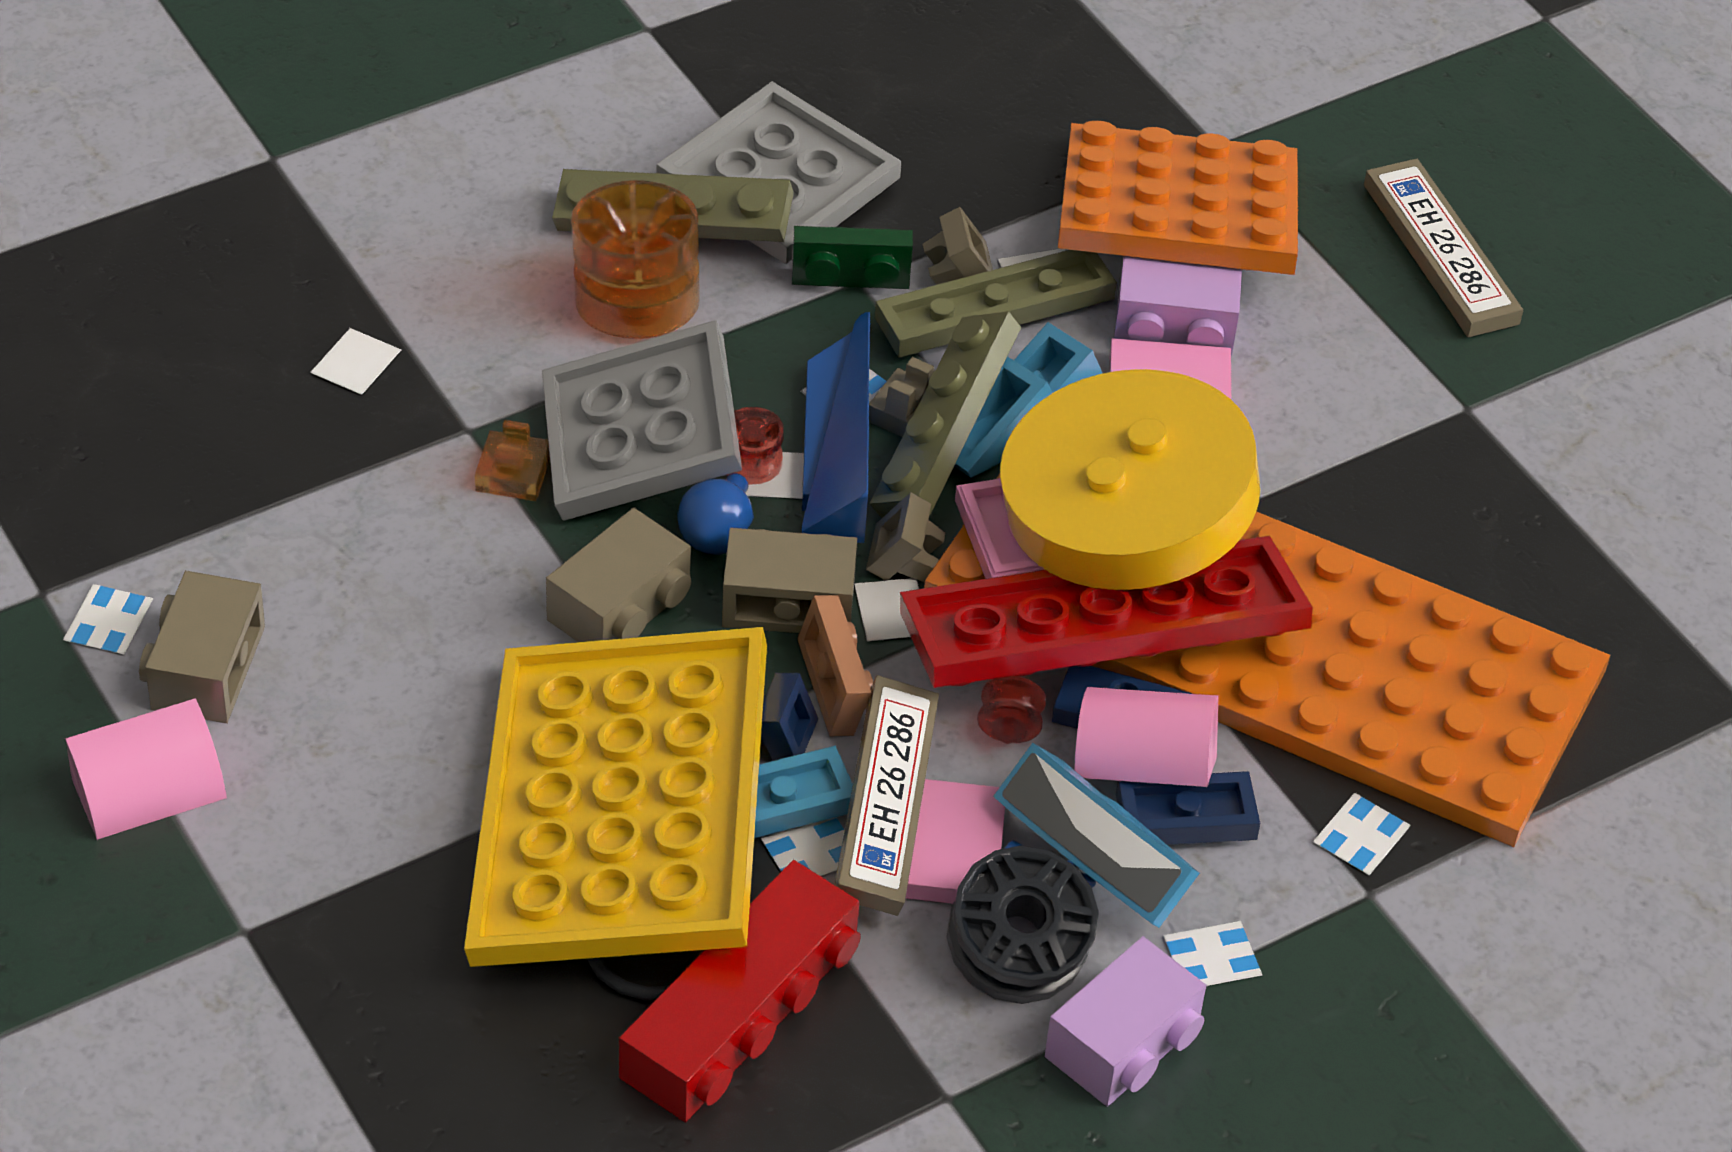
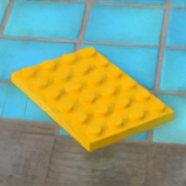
[464,627,767,967]

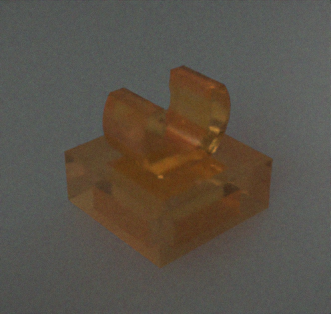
[475,420,550,501]

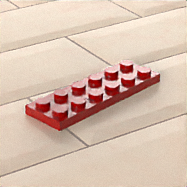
[900,535,1313,688]

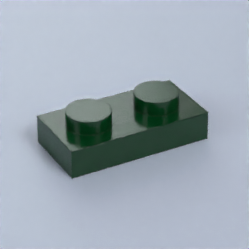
[792,226,913,289]

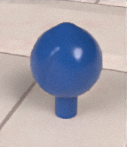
[677,473,754,555]

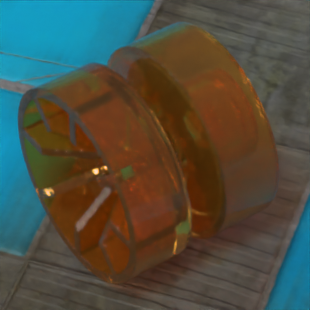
[571,180,700,339]

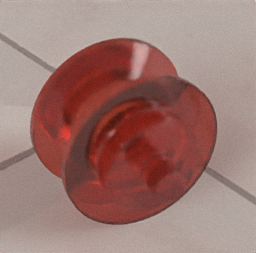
[977,676,1046,744]

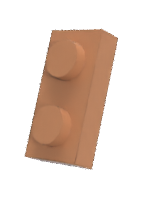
[798,595,873,736]

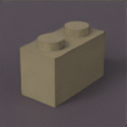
[546,508,691,642]
[722,528,857,633]
[139,570,265,724]

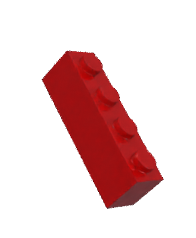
[619,859,861,1123]

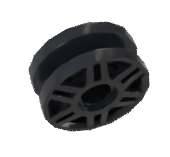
[946,845,1099,1004]

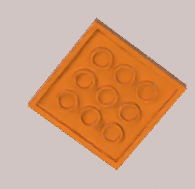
[1058,121,1298,275]

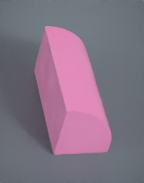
[1075,687,1218,787]
[65,698,227,840]

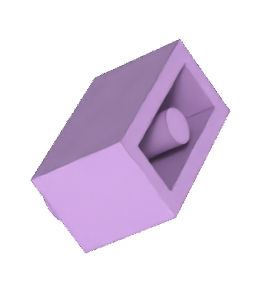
[1114,256,1242,356]
[1044,936,1207,1107]

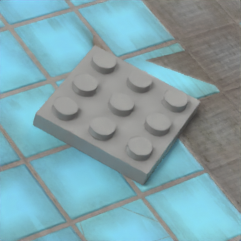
[656,81,901,264]
[542,320,742,521]

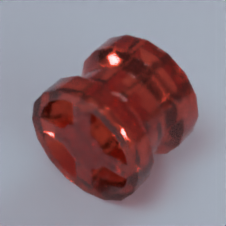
[727,407,784,485]

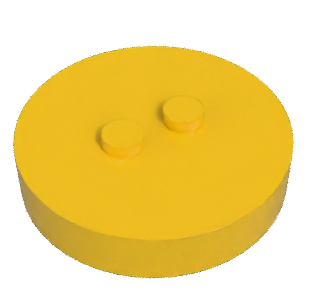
[1000,369,1260,590]

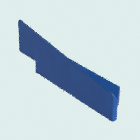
[802,312,870,543]

